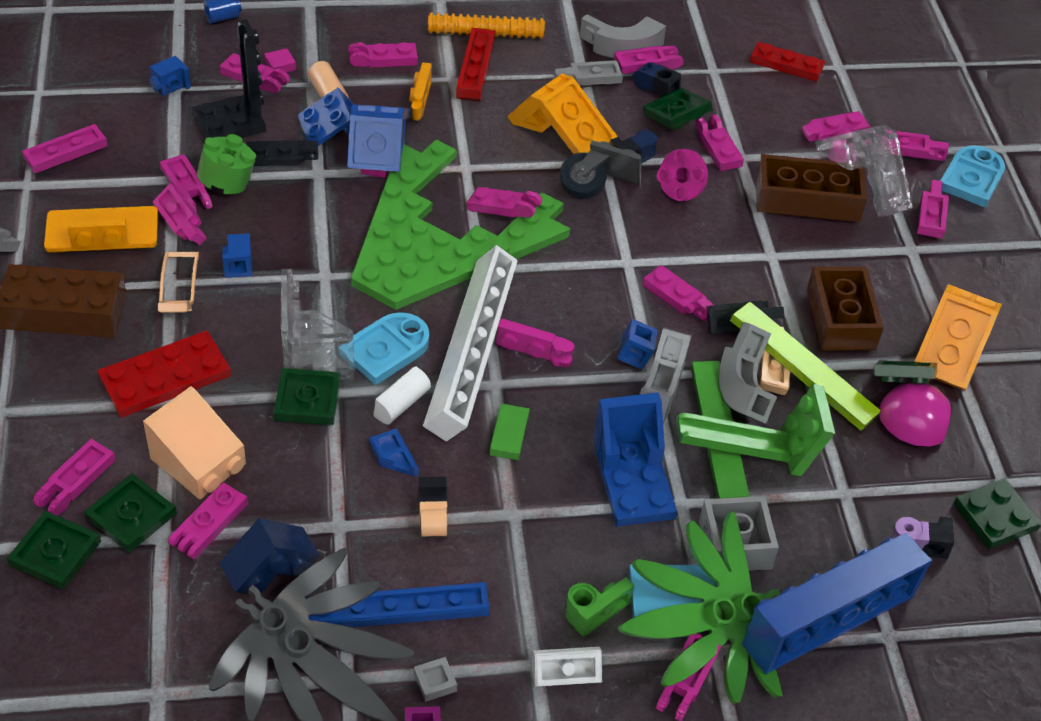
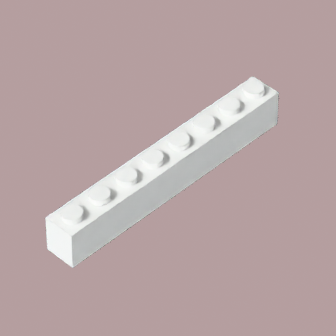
[423,245,518,442]

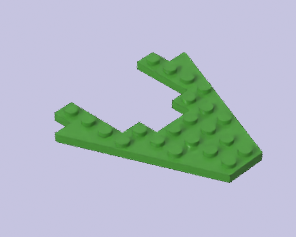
[351,140,570,310]

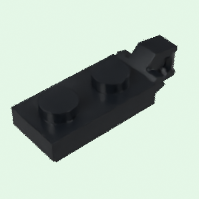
[246,140,318,166]
[706,300,785,334]

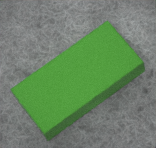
[490,404,530,460]

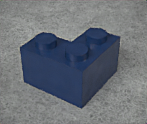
[219,518,320,594]

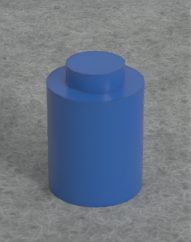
[203,0,242,24]

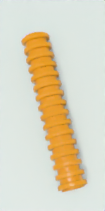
[428,12,545,40]

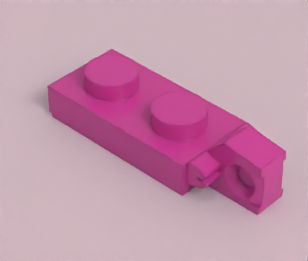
[877,129,949,161]
[917,179,949,239]
[153,183,207,246]
[642,265,713,322]

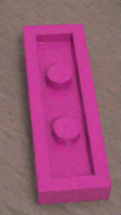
[22,124,108,173]

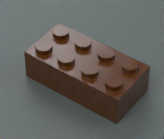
[756,154,867,222]
[0,264,127,338]

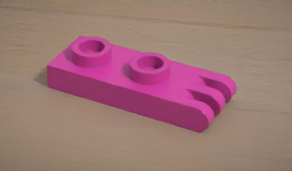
[168,482,248,559]

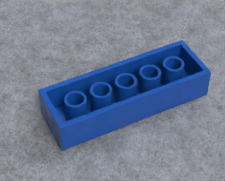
[742,533,932,674]

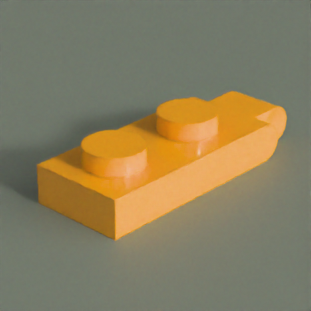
[410,62,432,121]

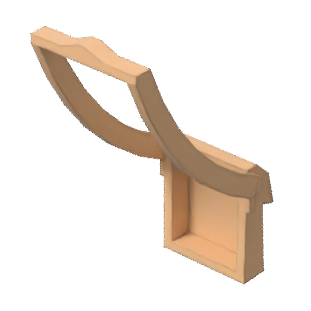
[158,252,199,313]

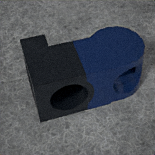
[633,62,681,98]
[610,130,658,164]

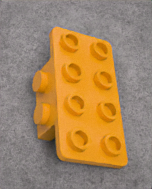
[44,206,158,252]

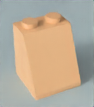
[143,386,246,500]

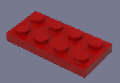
[97,330,231,418]

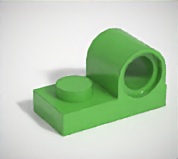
[565,577,635,638]

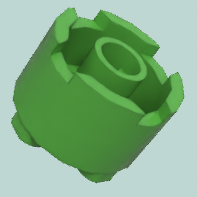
[197,134,256,194]

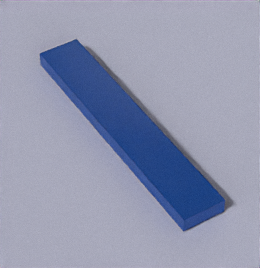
[305,582,490,627]

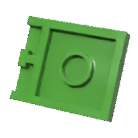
[676,384,835,476]

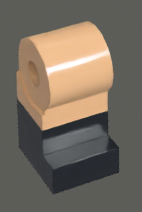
[418,477,447,537]

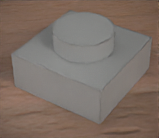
[414,657,457,702]

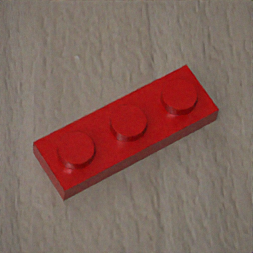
[750,42,825,82]

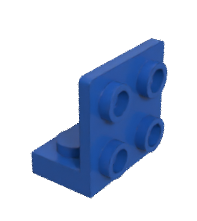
[298,87,353,146]

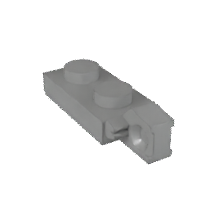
[553,60,623,86]

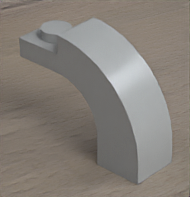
[579,14,666,58]
[719,322,777,424]
[640,328,692,424]

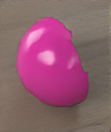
[879,381,951,447]

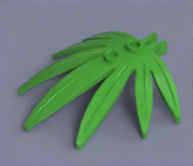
[618,511,783,704]

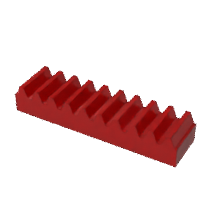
[456,28,495,102]

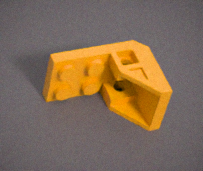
[507,73,618,154]
[914,284,1002,391]

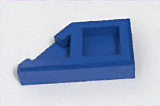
[369,428,419,477]

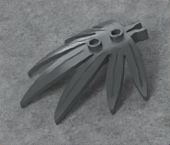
[209,548,414,721]

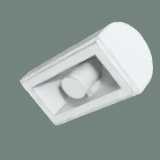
[374,366,431,425]
[532,647,602,687]

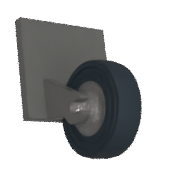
[560,140,641,199]

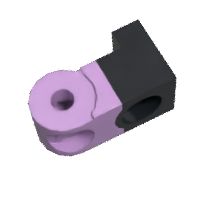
[891,517,954,559]

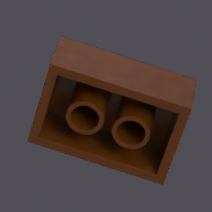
[807,267,884,350]

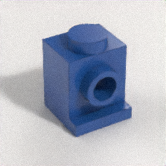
[149,56,191,96]
[222,233,253,278]
[617,319,658,370]

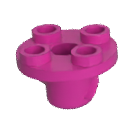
[656,149,708,201]

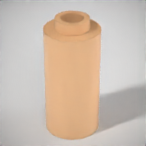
[308,61,349,98]

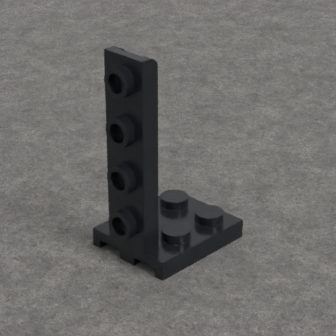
[192,19,266,140]

